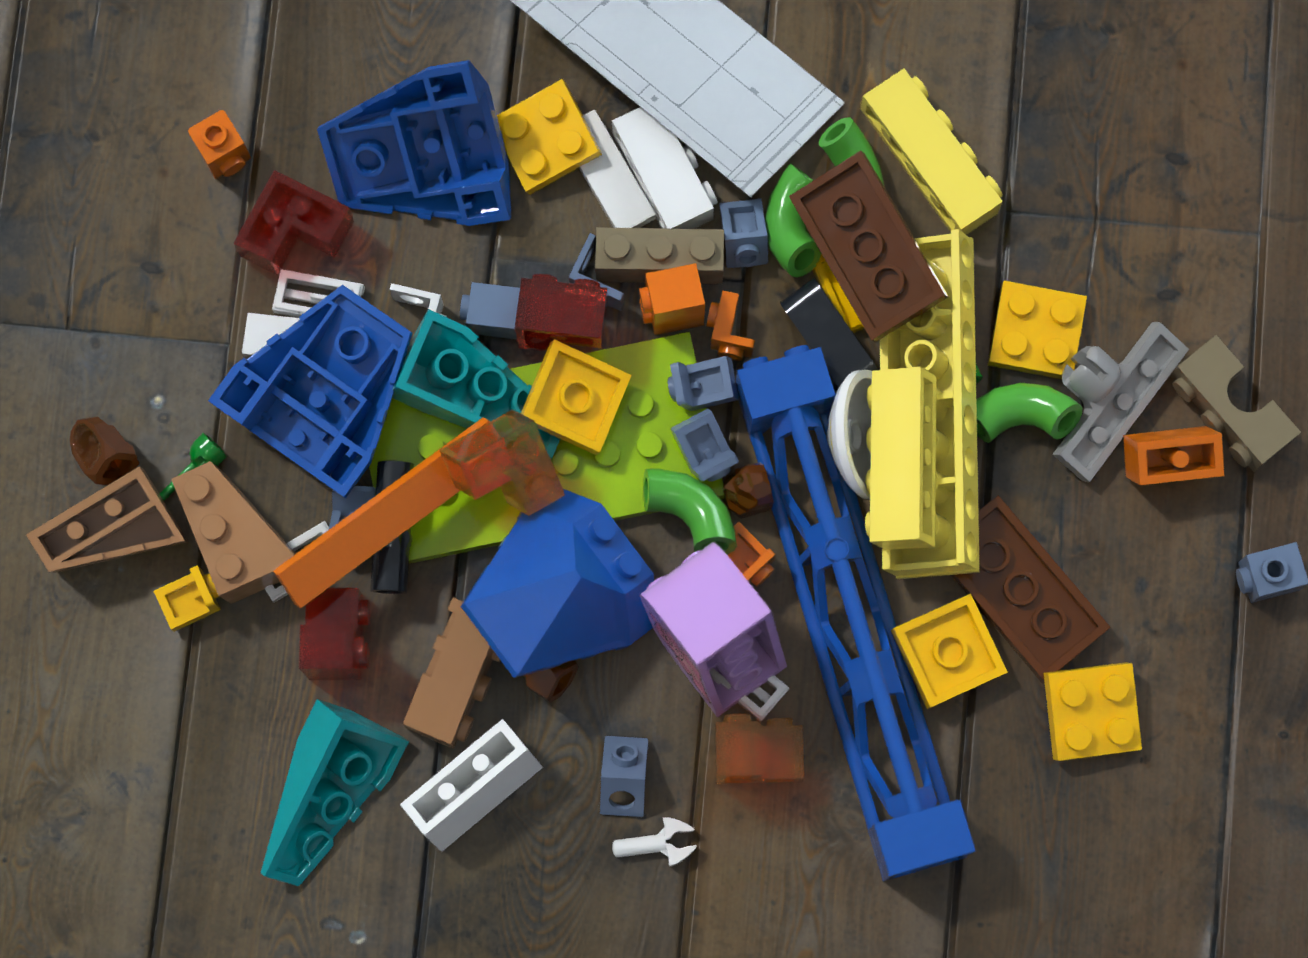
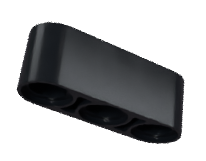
[780,278,879,388]

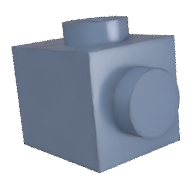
[460,282,525,340]
[1236,542,1308,603]

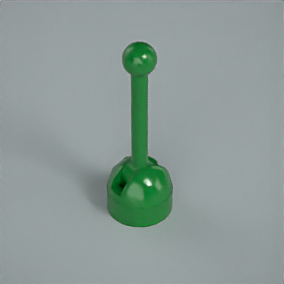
[159,432,227,501]

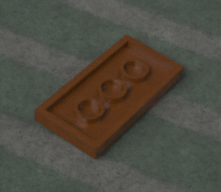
[789,150,948,342]
[951,495,1111,684]

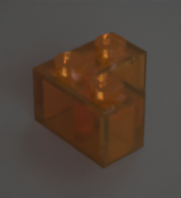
[439,409,565,516]
[714,714,804,784]

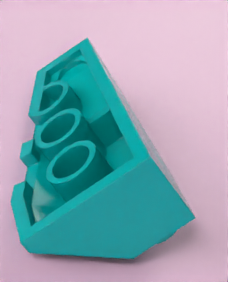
[392,309,560,459]
[261,699,409,886]

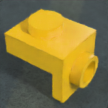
[154,565,221,632]

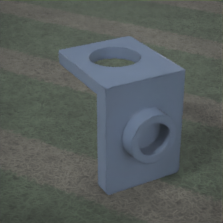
[568,233,625,311]
[600,736,648,817]

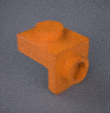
[188,110,251,179]
[706,290,755,361]
[727,522,776,587]

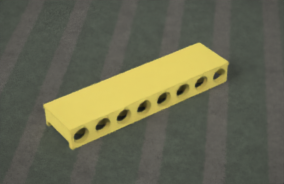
[880,229,980,579]

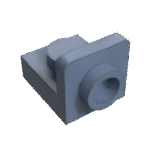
[719,199,768,268]

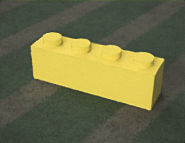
[860,69,1003,235]
[865,366,936,550]

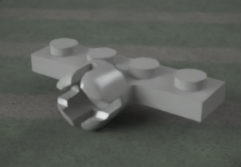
[1052,322,1189,482]

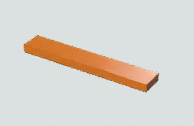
[273,417,510,608]

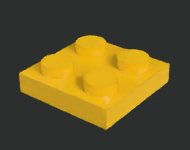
[497,79,603,195]
[988,281,1087,379]
[518,339,632,455]
[890,593,1008,709]
[1044,662,1142,761]

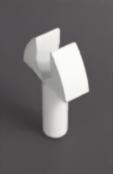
[612,817,697,867]

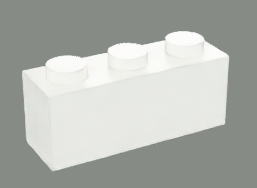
[612,107,717,229]
[400,719,543,852]

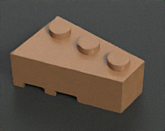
[171,461,296,604]
[26,467,188,573]
[403,597,501,749]

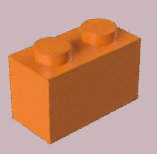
[639,263,705,335]
[1123,426,1224,485]

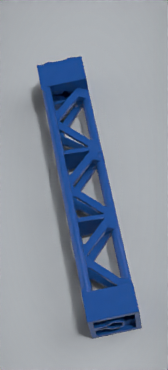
[736,345,976,882]

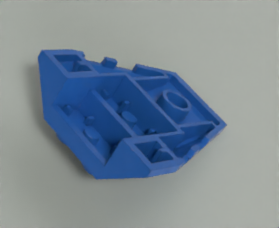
[317,60,511,226]
[208,285,413,498]
[460,486,654,678]

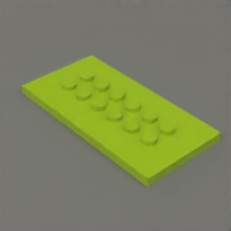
[369,332,724,564]

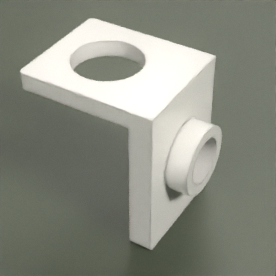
[390,284,447,317]

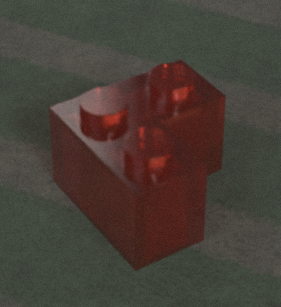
[234,170,354,275]
[515,274,608,352]
[299,588,370,680]

